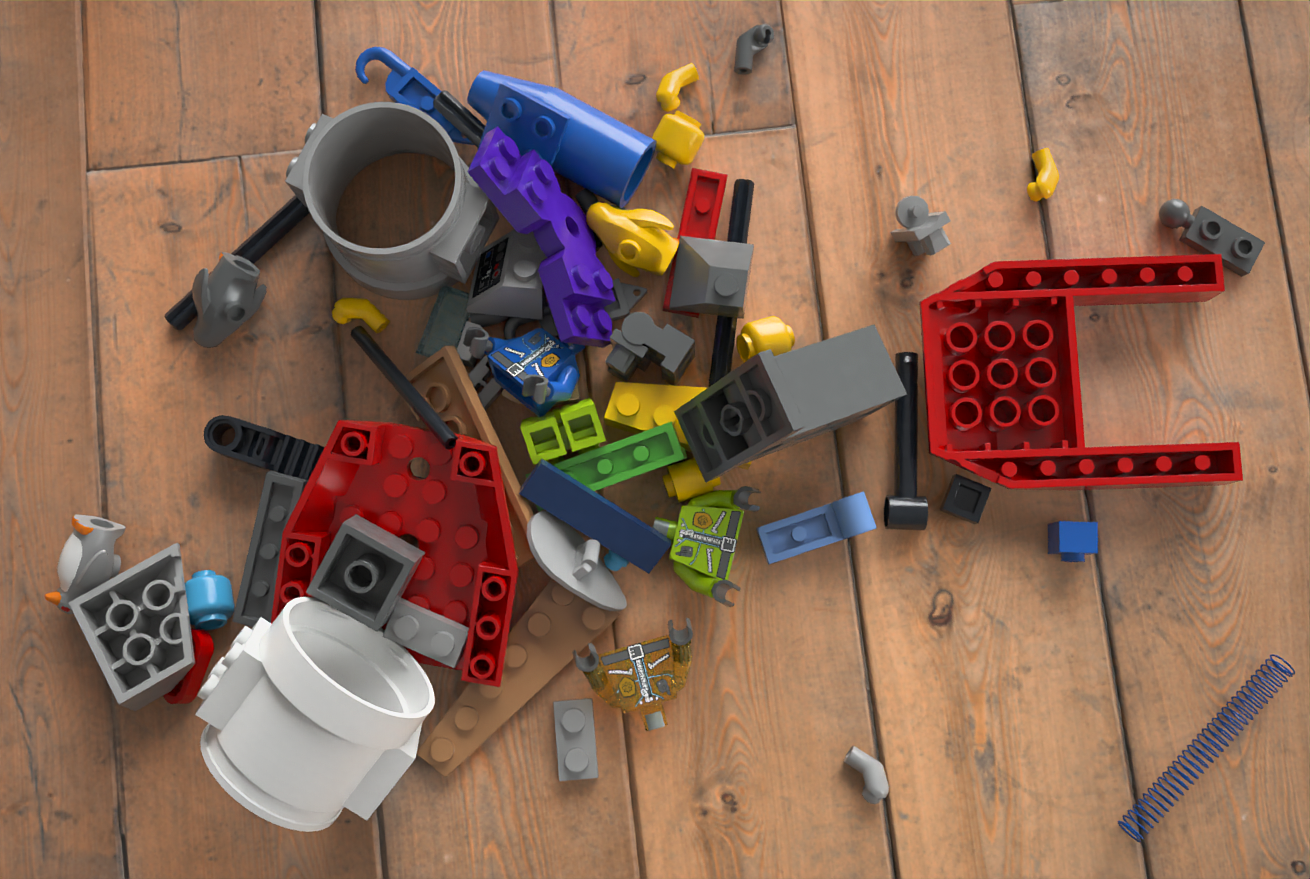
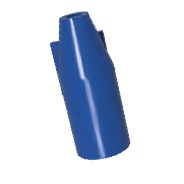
[467,70,657,208]

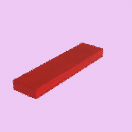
[662,168,728,318]

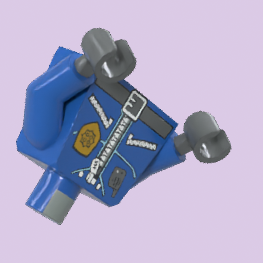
[463,327,585,417]

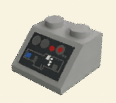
[467,229,547,320]

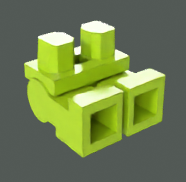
[521,398,606,465]

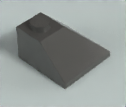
[669,236,754,319]

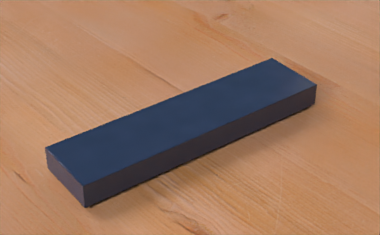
[519,458,671,574]

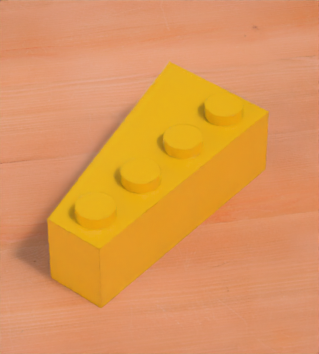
[604,382,752,470]

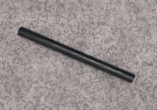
[351,326,458,450]

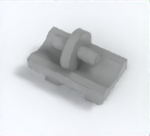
[890,196,951,256]

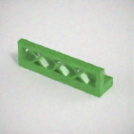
[525,422,687,511]

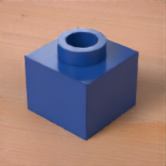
[1048,521,1098,562]

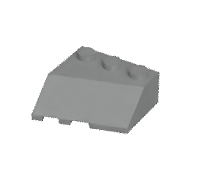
[69,543,195,711]

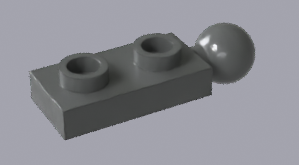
[1159,199,1265,277]

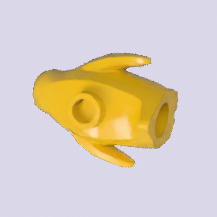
[586,201,679,277]

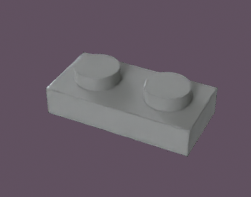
[382,598,469,668]
[553,698,599,781]

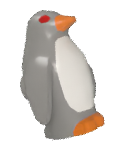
[44,515,126,614]

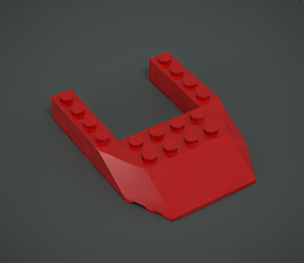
[919,254,1243,491]

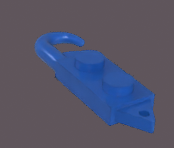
[355,47,474,145]

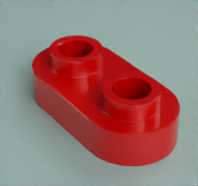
[163,629,214,704]

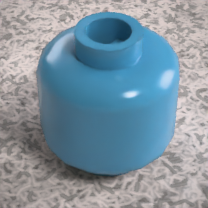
[185,570,235,631]

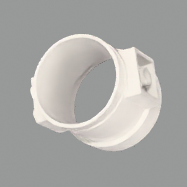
[195,597,435,832]

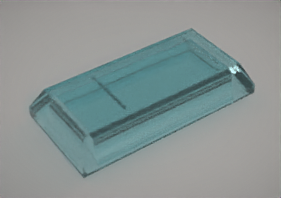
[416,285,470,358]

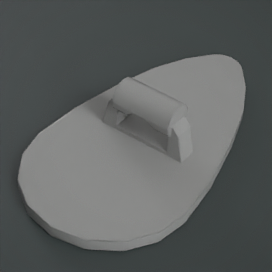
[527,511,627,611]

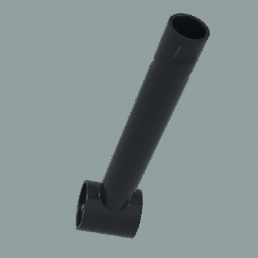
[884,352,928,530]

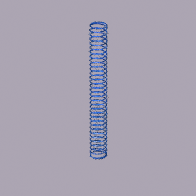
[1117,654,1295,843]

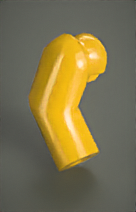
[1027,148,1059,202]

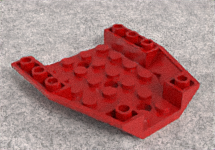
[271,420,518,687]

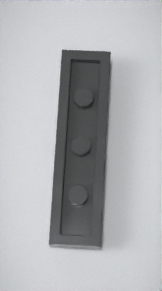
[232,471,308,627]

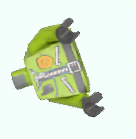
[653,486,761,607]

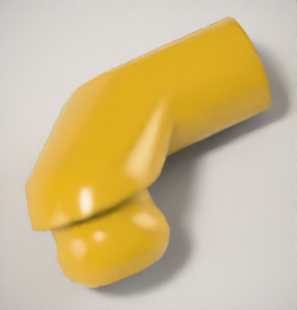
[656,63,699,112]
[332,297,390,334]

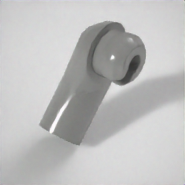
[844,746,889,804]

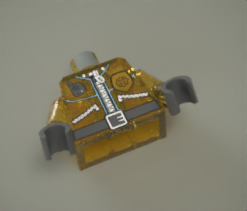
[572,618,693,731]

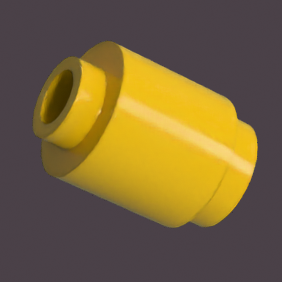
[662,458,721,502]

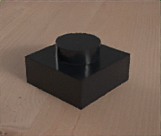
[940,474,992,524]

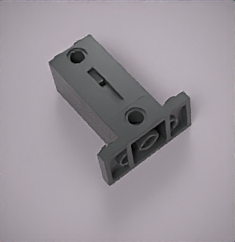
[674,324,907,482]

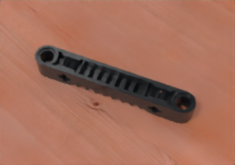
[203,415,423,480]

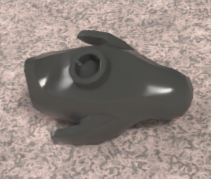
[192,252,267,348]

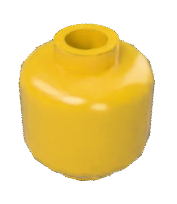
[652,110,705,169]
[736,316,795,363]

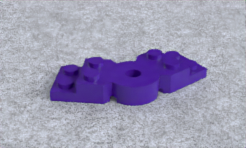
[468,126,616,348]

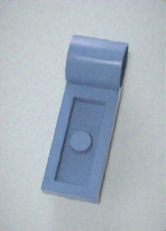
[756,492,877,565]

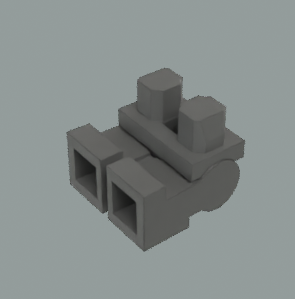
[605,312,695,386]

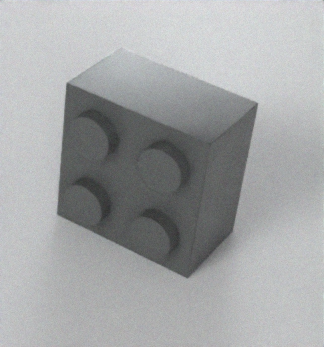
[306,514,425,631]

